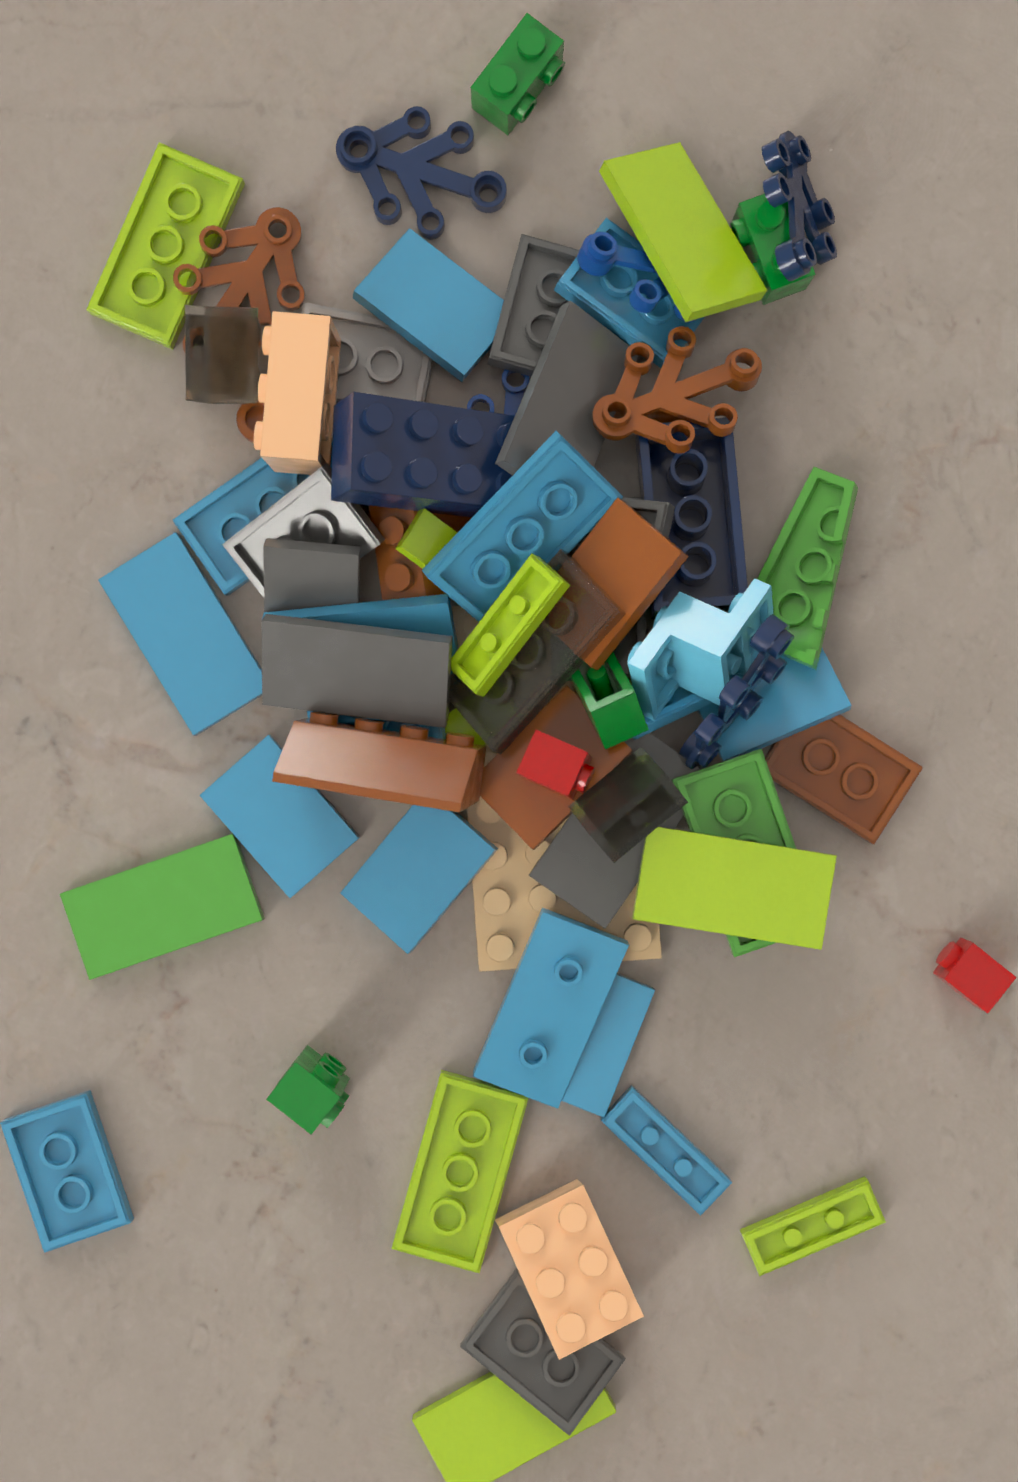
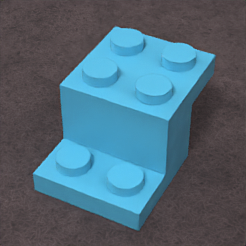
[627,578,773,721]

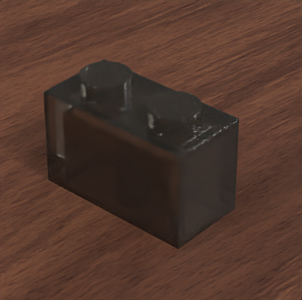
[185,305,261,404]
[568,747,688,863]

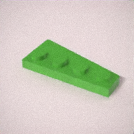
[757,467,858,670]

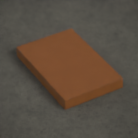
[542,497,689,670]
[480,685,633,850]
[765,715,923,844]

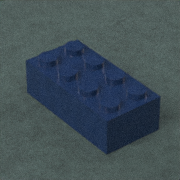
[331,392,515,518]
[635,417,748,619]

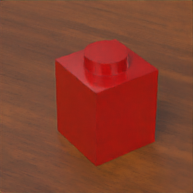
[516,730,595,800]
[933,937,1017,1014]

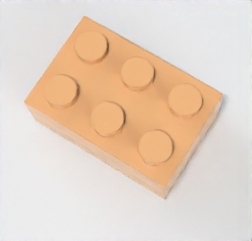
[254,311,341,475]
[495,1179,644,1360]

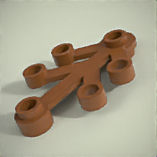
[173,207,305,366]
[592,326,762,454]

